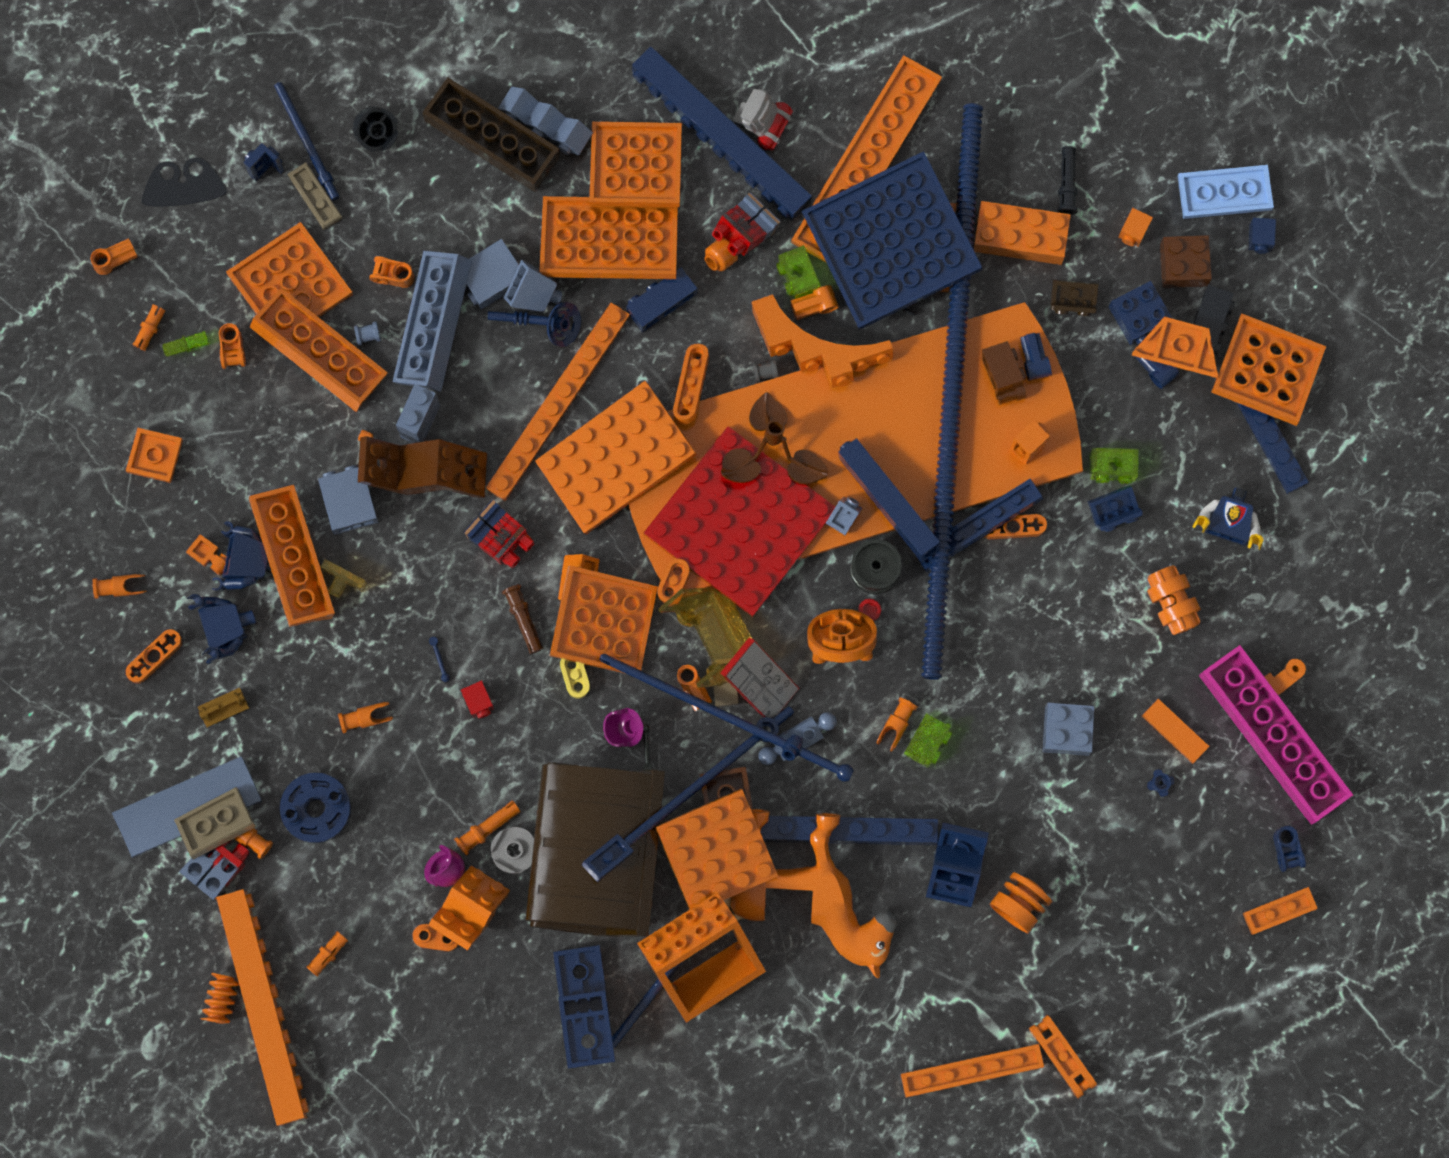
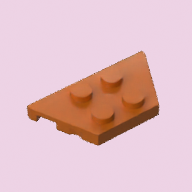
[1132,317,1218,378]

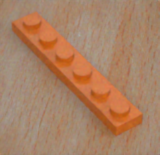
[900,1044,1044,1098]

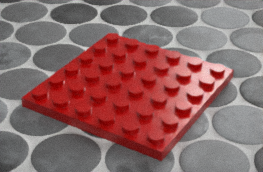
[643,426,835,617]

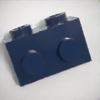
[243,143,284,182]
[1087,485,1143,532]

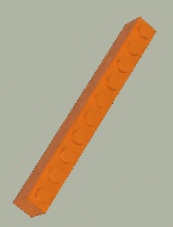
[216,889,309,1126]

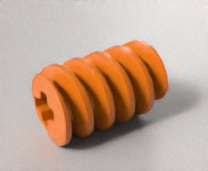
[200,973,239,1024]

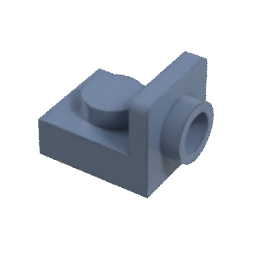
[826,496,863,535]

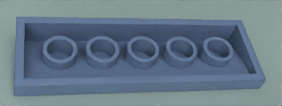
[393,251,472,392]
[112,756,262,858]

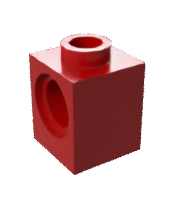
[461,680,494,719]

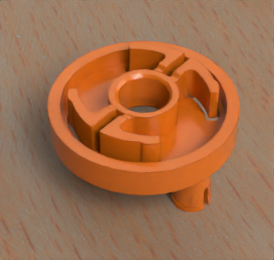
[807,609,877,664]

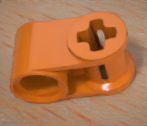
[369,256,415,288]
[219,323,246,369]

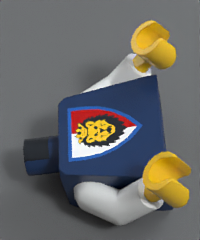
[1192,488,1264,550]

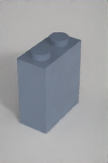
[466,239,519,310]
[396,384,440,443]
[318,465,379,535]

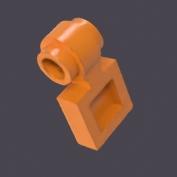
[186,534,226,576]

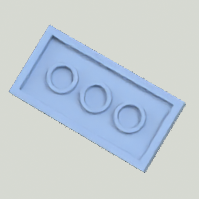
[1178,165,1274,219]

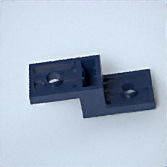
[553,945,615,1069]

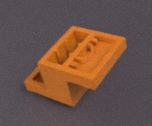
[429,865,510,950]

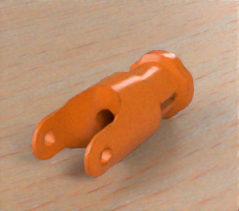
[92,574,147,599]
[877,697,918,752]
[338,702,393,733]
[234,828,273,859]

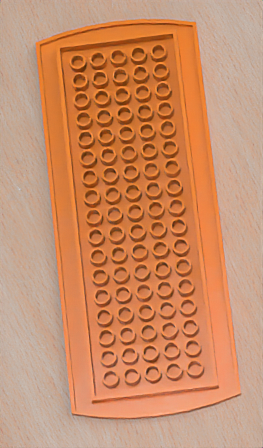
[629,302,1083,597]

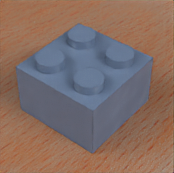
[1043,703,1094,756]

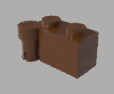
[982,341,1026,405]

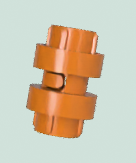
[1147,565,1201,635]

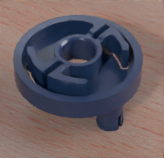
[280,773,351,844]

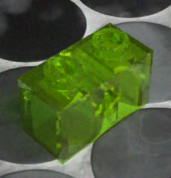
[776,245,821,299]
[1090,448,1138,484]

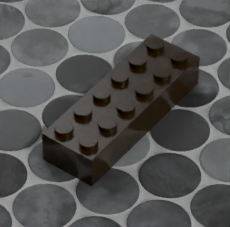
[422,77,560,193]

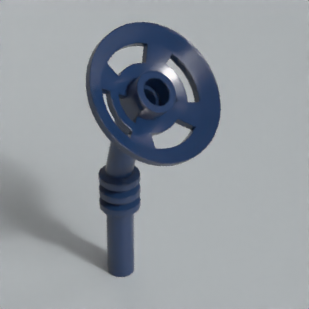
[488,302,581,347]

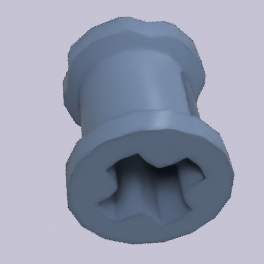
[354,321,381,346]

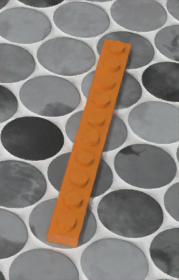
[486,303,630,501]

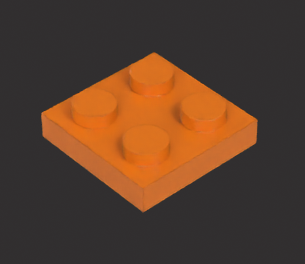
[126,428,183,483]

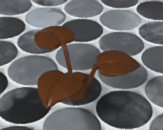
[721,392,828,484]

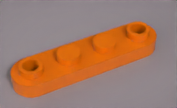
[673,344,709,425]

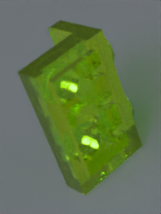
[903,713,952,768]

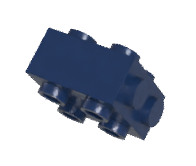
[1109,281,1172,346]

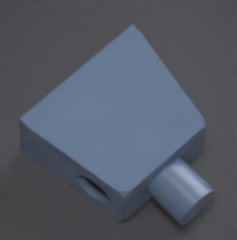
[504,260,562,311]

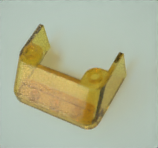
[658,587,752,688]

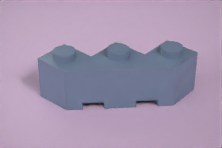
[498,87,593,155]

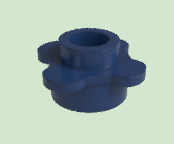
[1147,769,1174,797]

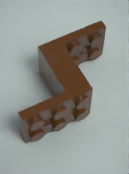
[358,436,487,498]

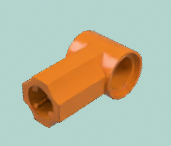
[90,238,137,275]
[791,285,839,320]
[677,665,712,711]

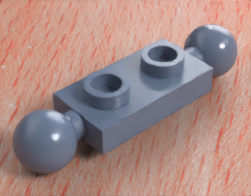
[758,712,837,765]

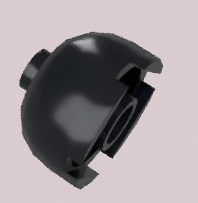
[352,106,399,152]

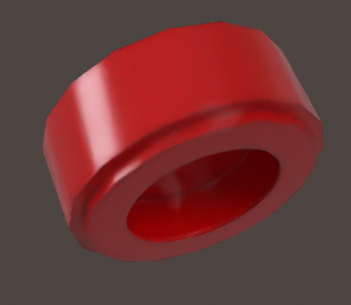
[858,599,881,622]

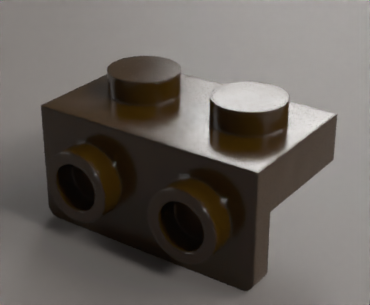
[1050,279,1099,316]

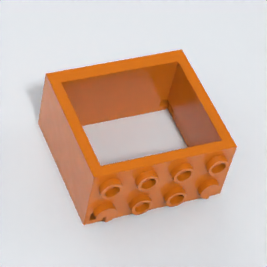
[637,892,766,1023]

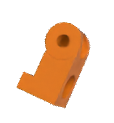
[1265,659,1306,696]

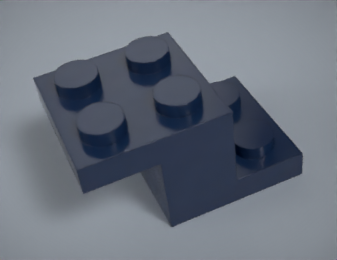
[926,823,989,907]

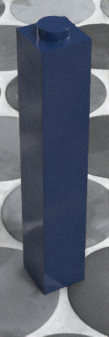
[838,438,940,562]

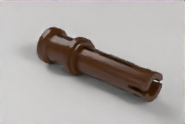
[502,584,544,654]

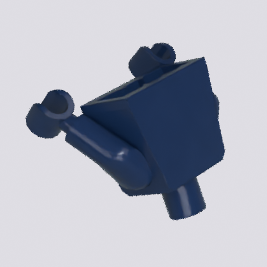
[212,521,271,592]
[187,594,257,664]

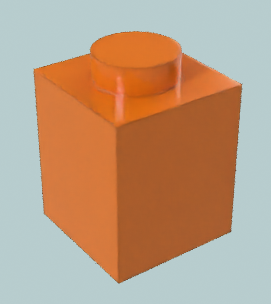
[1119,208,1153,247]

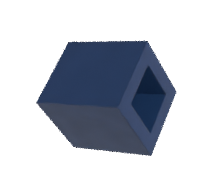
[1249,218,1276,254]

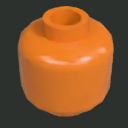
[704,238,738,271]

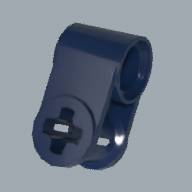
[1273,826,1306,873]

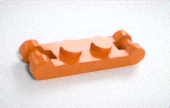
[1028,1015,1097,1099]

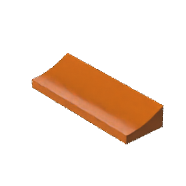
[250,288,388,412]
[249,485,335,627]

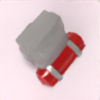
[733,89,793,151]

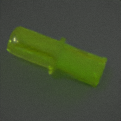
[162,331,209,357]

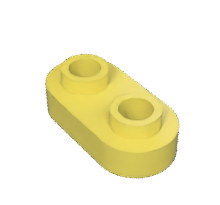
[560,659,590,699]

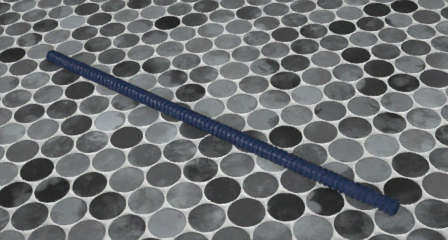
[921,103,983,680]

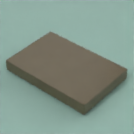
[174,787,256,860]

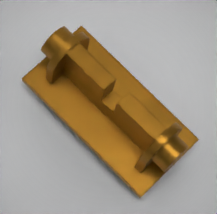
[198,688,249,728]

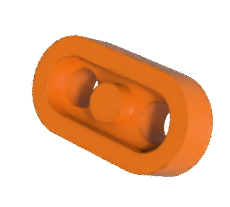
[658,559,689,604]
[413,924,458,952]

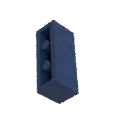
[626,267,697,333]

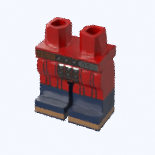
[464,499,534,569]

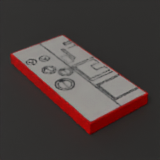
[720,637,800,719]

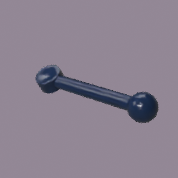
[429,636,450,682]

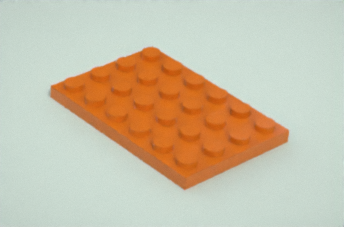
[540,196,678,279]
[535,381,697,535]

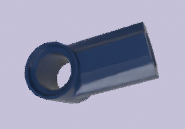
[1020,333,1052,381]
[1134,356,1179,389]

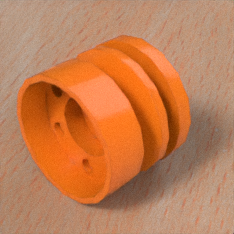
[989,872,1052,934]

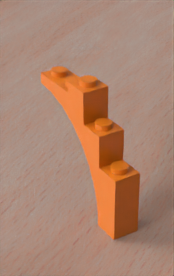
[752,295,893,388]

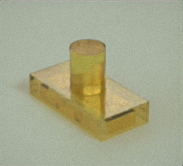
[321,559,368,598]

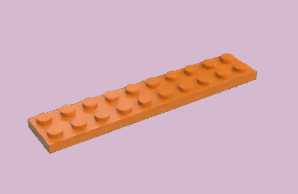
[791,55,942,262]

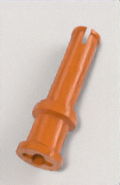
[454,800,521,856]

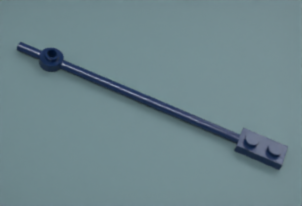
[582,706,794,882]

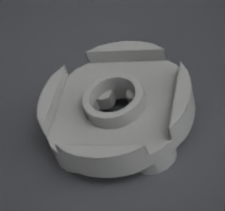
[491,827,534,874]

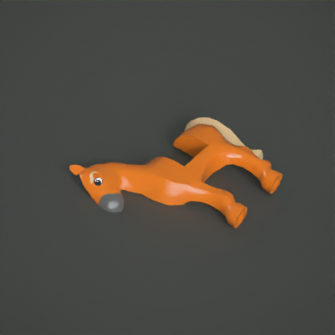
[724,809,897,978]

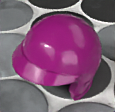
[603,707,644,747]
[424,845,465,887]

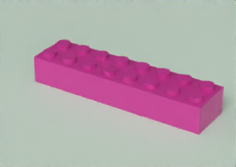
[1199,645,1353,825]

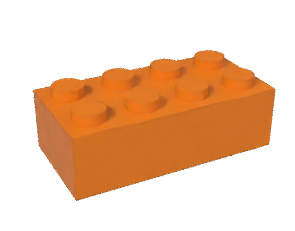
[973,201,1070,265]

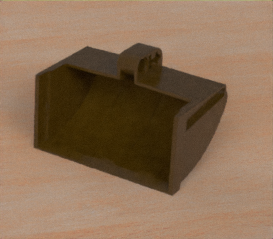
[525,762,665,937]

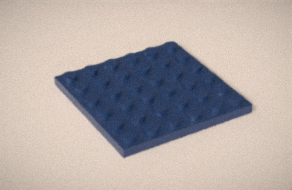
[802,151,983,330]

